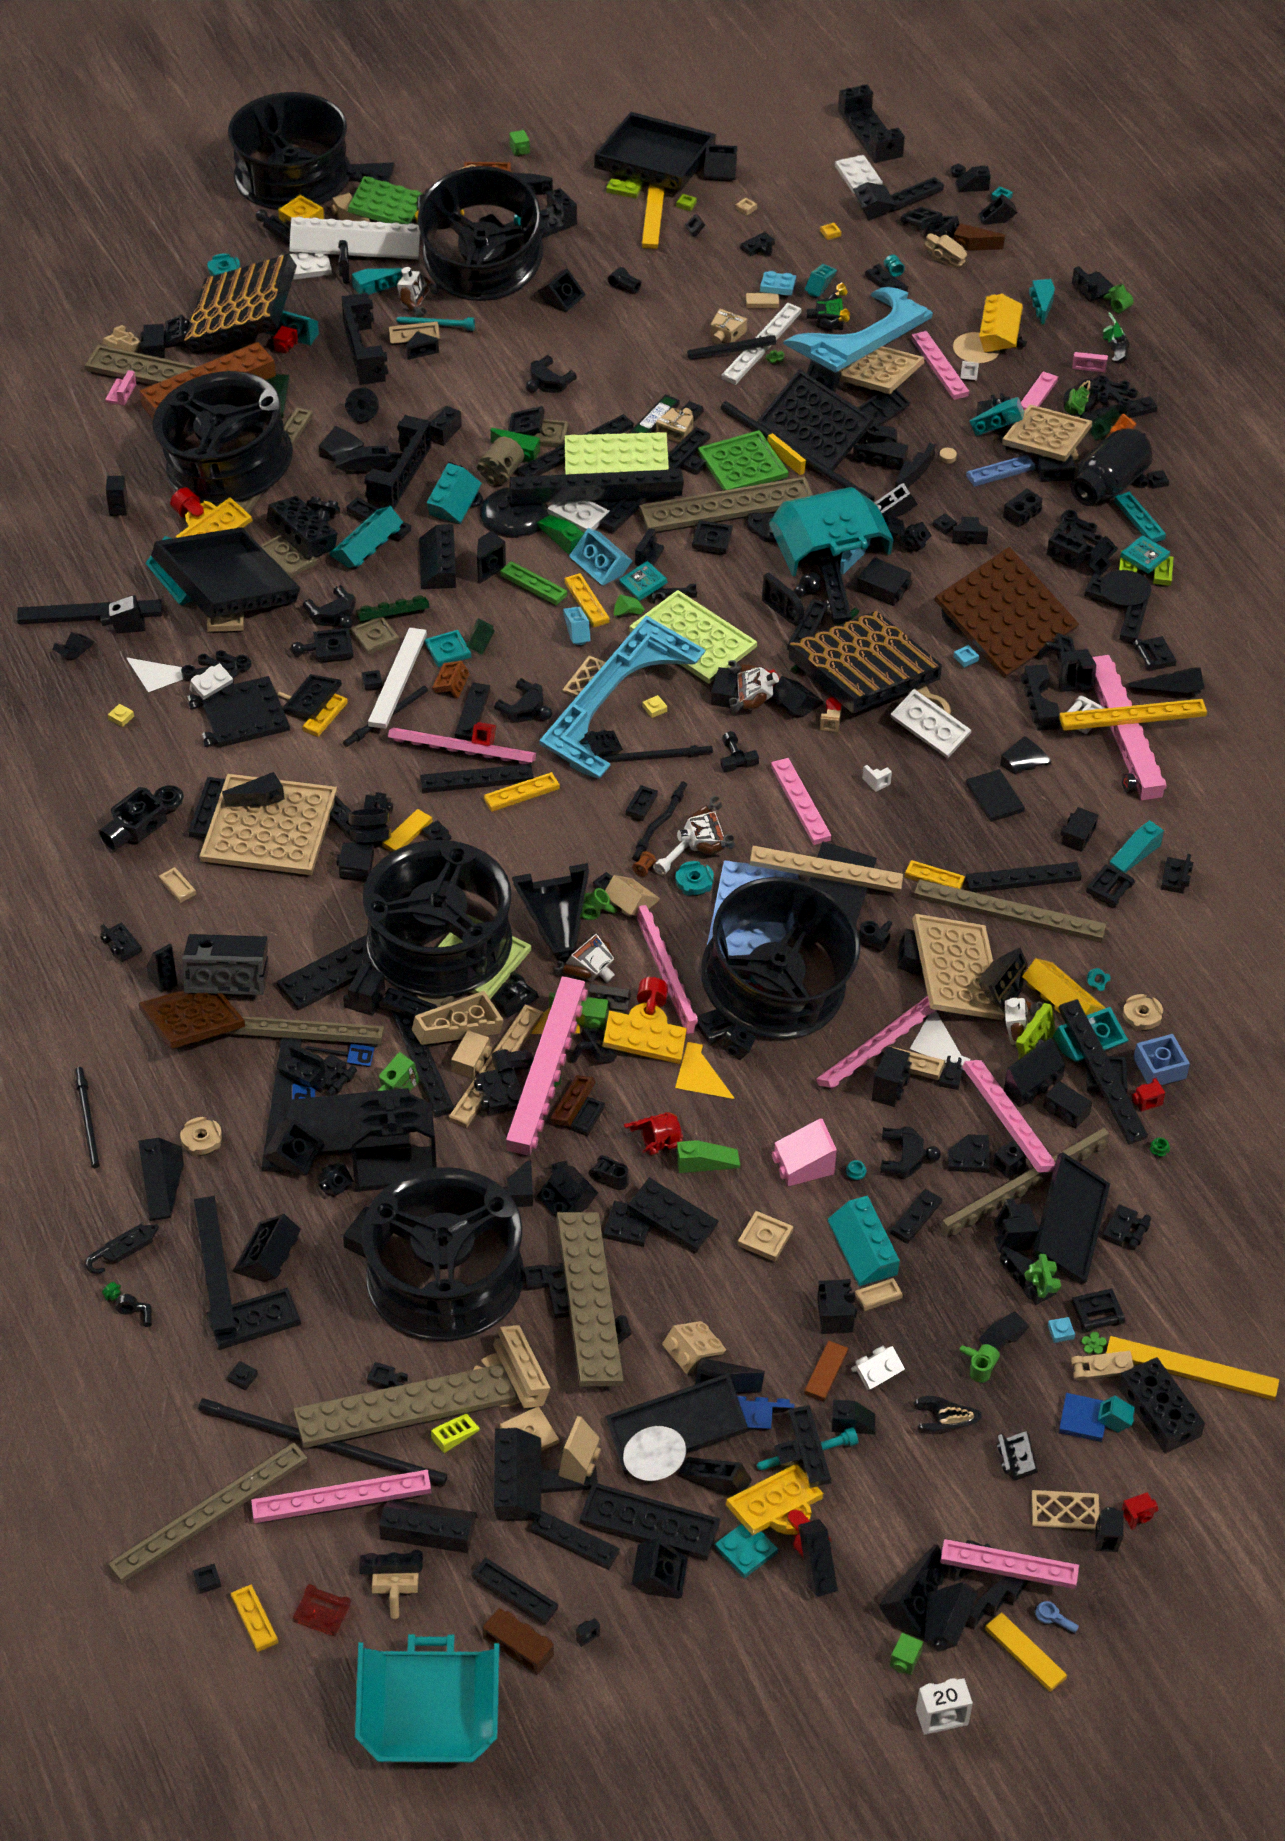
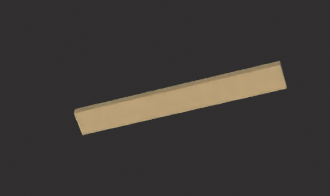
[449,1004,543,1128]

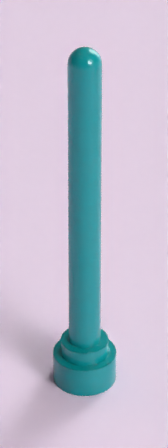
[396,317,475,331]
[757,1427,859,1470]

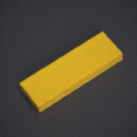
[767,433,806,475]
[302,693,348,737]
[382,809,433,852]
[904,860,965,889]
[230,1584,278,1652]

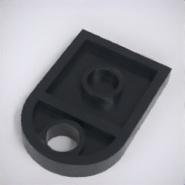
[762,572,804,623]

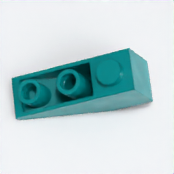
[352,268,403,295]
[1029,279,1055,324]
[969,397,1024,436]

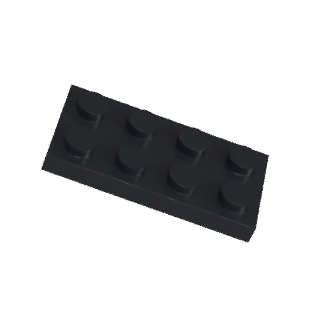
[627,1177,719,1253]

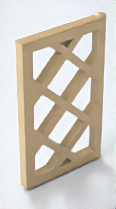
[562,656,606,697]
[1032,1490,1099,1530]

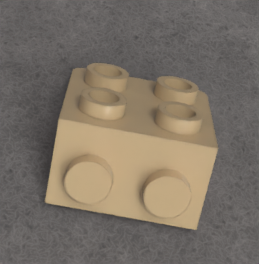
[662,1321,726,1374]

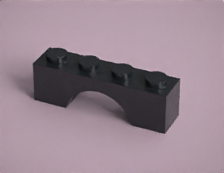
[1021,664,1060,731]

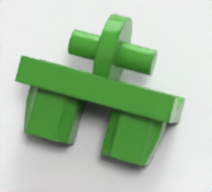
[1065,386,1089,415]
[1024,1254,1061,1298]

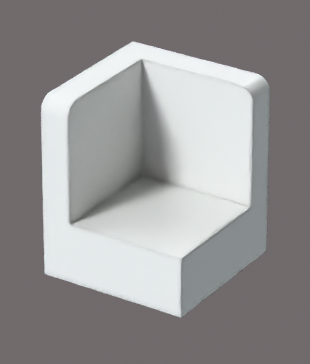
[862,765,892,792]

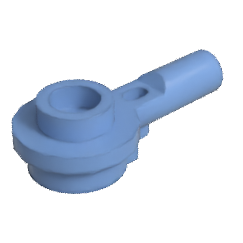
[1035,1601,1079,1634]

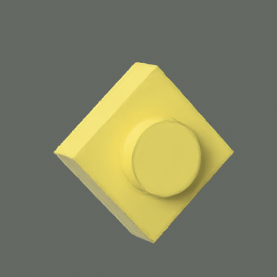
[642,695,668,718]
[108,704,134,727]

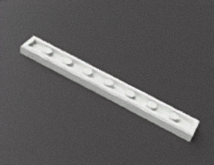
[722,303,801,385]
[368,628,427,729]

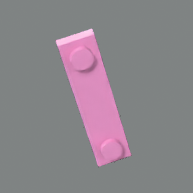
[1021,371,1058,411]

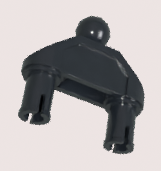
[525,355,577,393]
[303,585,356,629]
[494,678,553,722]
[881,1126,941,1178]

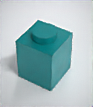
[1098,1395,1135,1433]

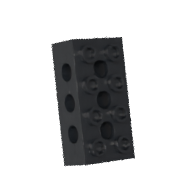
[266,496,338,559]
[1118,1357,1205,1454]

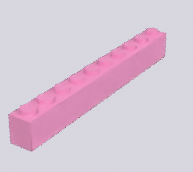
[1092,655,1166,801]
[506,976,588,1156]

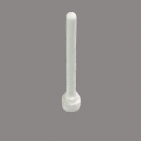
[653,840,689,876]

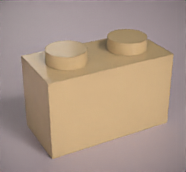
[451,1031,492,1079]

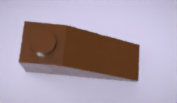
[953,223,1005,251]

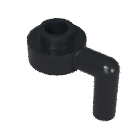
[116,1294,152,1327]

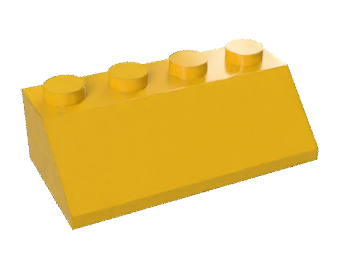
[979,294,1023,352]
[1022,958,1105,1016]

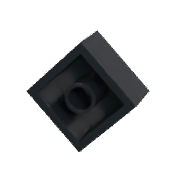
[872,1046,912,1107]

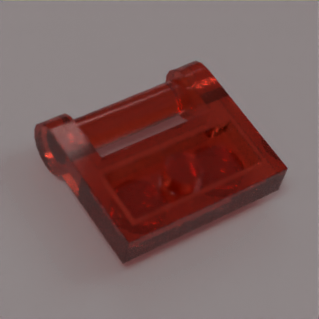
[293,1584,351,1637]

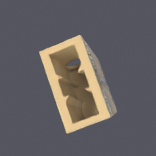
[710,309,747,344]
[656,408,693,443]

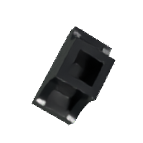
[952,517,988,544]

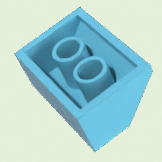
[569,528,633,586]

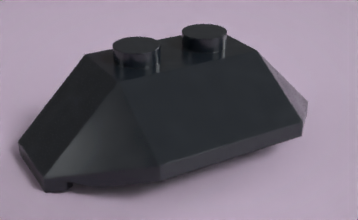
[979,948,1028,1012]

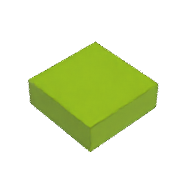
[676,194,697,211]

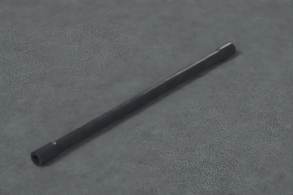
[721,401,875,502]
[199,1398,448,1486]

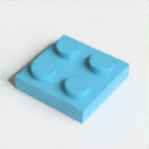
[760,271,796,296]

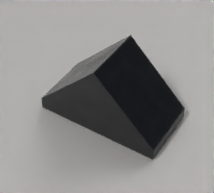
[406,332,439,360]

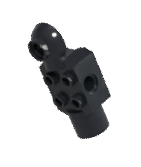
[99,785,184,851]

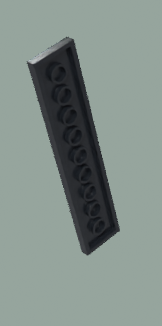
[277,922,449,1011]

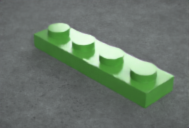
[500,561,567,606]

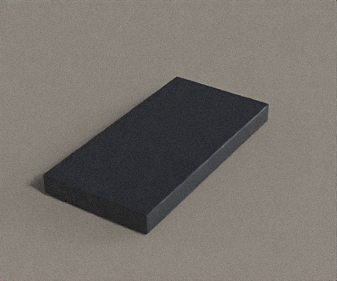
[206,1288,301,1350]

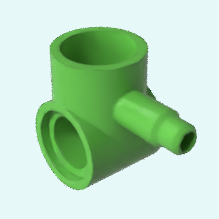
[1103,284,1134,313]
[581,888,617,920]
[959,1344,1000,1383]

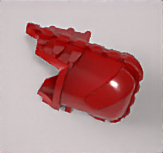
[624,1112,683,1156]

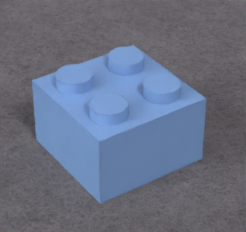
[1133,1034,1190,1085]

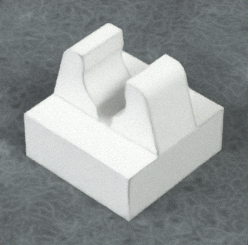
[960,361,979,380]

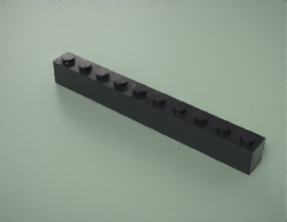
[509,469,684,504]

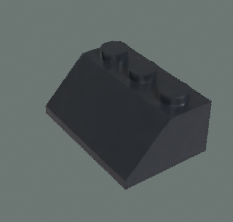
[1004,1038,1065,1107]
[233,1214,301,1282]

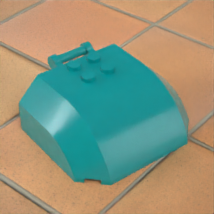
[769,487,894,576]
[355,1634,500,1763]

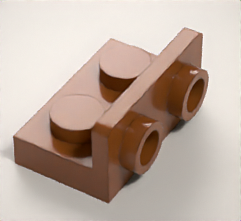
[432,661,469,698]

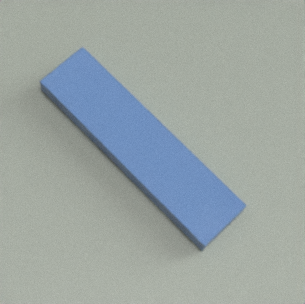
[966,454,1035,487]

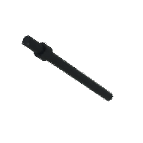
[343,686,428,747]
[602,745,713,762]
[75,1067,100,1168]

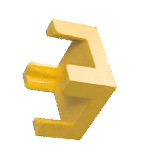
[278,195,324,223]

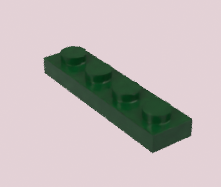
[356,596,430,621]

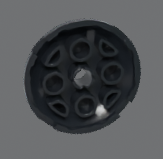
[480,487,549,538]

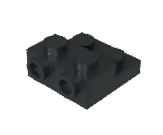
[474,1070,522,1116]

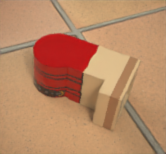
[820,697,842,732]

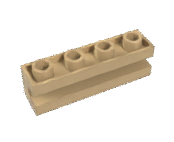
[493,1325,550,1408]

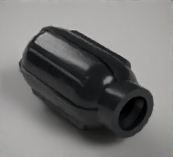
[1070,428,1152,506]

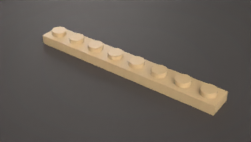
[749,846,903,893]

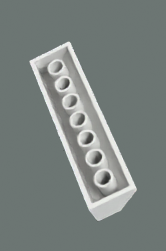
[290,217,420,259]

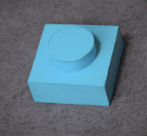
[953,645,979,667]
[1048,1317,1075,1343]

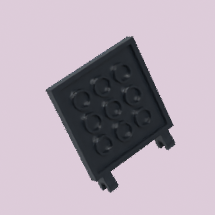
[187,676,290,747]

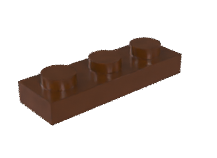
[550,1075,596,1126]

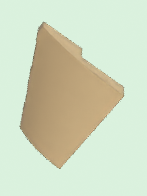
[102,325,141,353]

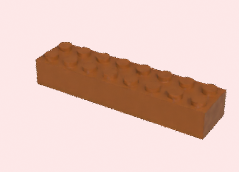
[140,342,276,419]

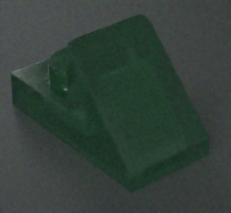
[1089,407,1121,441]
[466,618,495,655]

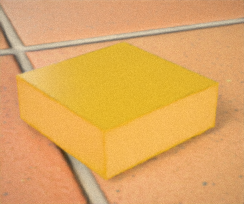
[820,223,842,240]

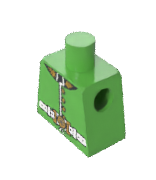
[377,1052,420,1091]

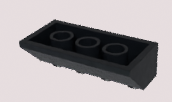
[419,524,456,589]
[494,1428,542,1520]
[379,1499,477,1553]

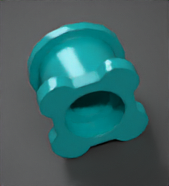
[1087,968,1111,991]

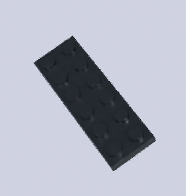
[579,1482,720,1560]

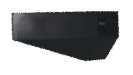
[1128,667,1205,695]
[138,1137,184,1221]
[878,1544,948,1638]

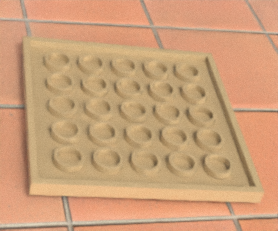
[200,774,337,875]

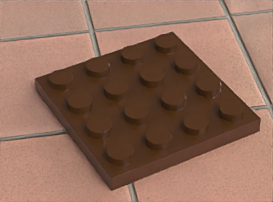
[139,990,245,1049]

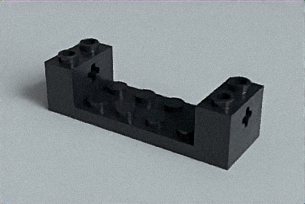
[838,84,905,163]
[479,188,577,253]
[341,293,388,385]
[364,415,432,509]

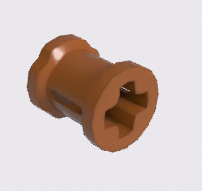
[632,851,656,877]

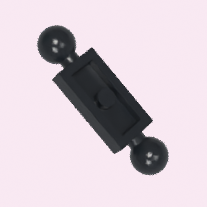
[255,209,291,244]

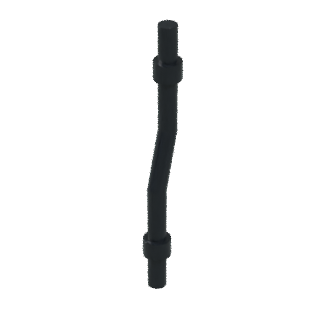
[632,781,687,862]

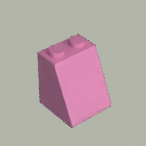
[772,1118,837,1186]

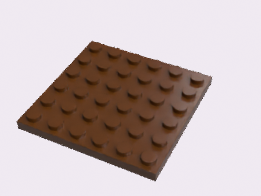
[934,547,1079,678]

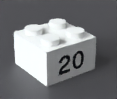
[916,1678,973,1735]

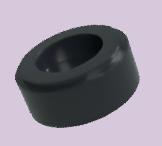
[1122,773,1136,792]

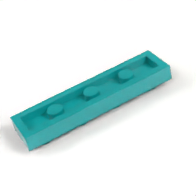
[1114,491,1166,542]

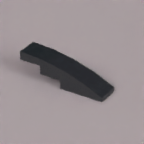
[894,443,936,489]
[966,1576,1030,1630]

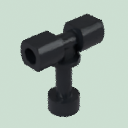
[720,731,759,772]

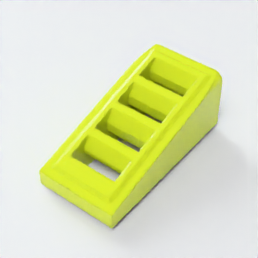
[431,1413,480,1453]

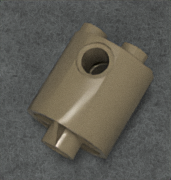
[477,437,524,486]

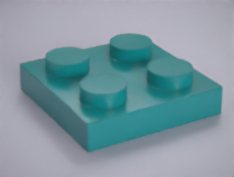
[715,1524,778,1579]

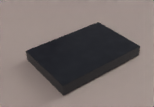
[283,674,342,719]
[966,769,1025,822]

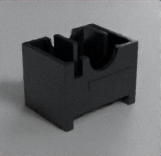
[817,1279,857,1334]

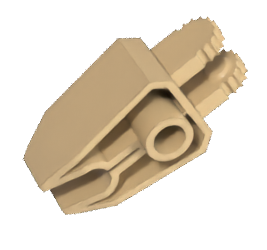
[924,233,967,267]

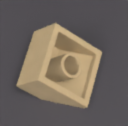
[605,875,660,917]
[559,1416,601,1484]

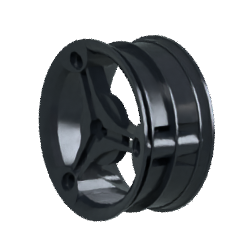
[228,92,351,210]
[418,166,543,301]
[153,371,293,504]
[363,840,512,997]
[701,877,860,1039]
[362,1167,524,1341]

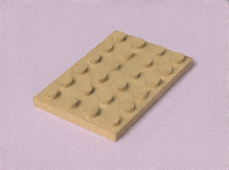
[912,914,1005,1020]

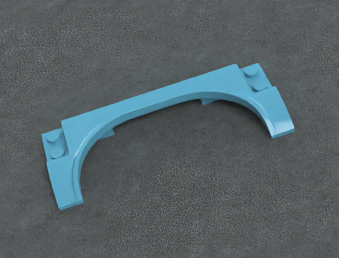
[783,287,933,373]
[539,615,706,779]

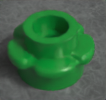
[1150,1137,1170,1157]
[102,1281,121,1301]

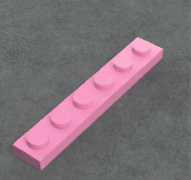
[911,331,969,400]
[771,758,831,845]
[940,1539,1079,1589]

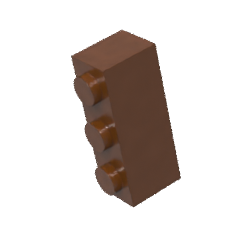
[482,1608,554,1675]

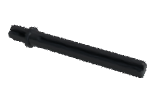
[687,335,777,360]

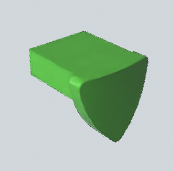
[614,594,645,616]

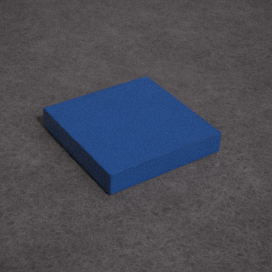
[1059,1393,1105,1442]

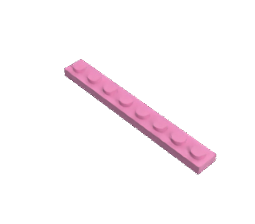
[388,727,536,764]
[637,905,698,1034]
[816,996,937,1088]
[962,1060,1056,1172]
[251,1470,431,1523]

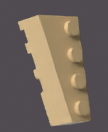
[412,991,503,1045]

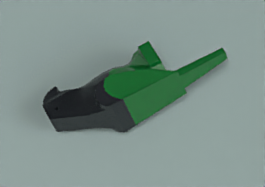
[1103,312,1130,363]

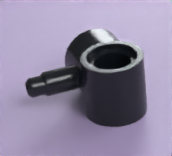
[859,921,892,951]

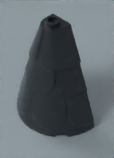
[512,863,589,962]

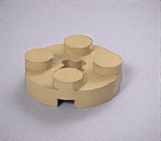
[1123,994,1163,1031]
[180,1117,222,1156]

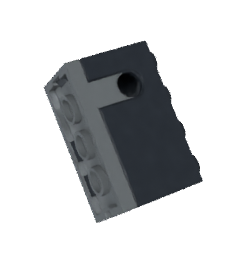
[182,934,269,995]

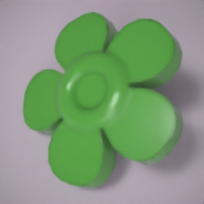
[766,350,784,363]
[1082,1332,1107,1355]

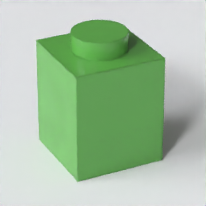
[509,130,530,156]
[890,1633,923,1675]

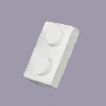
[189,664,233,700]
[851,1346,905,1390]

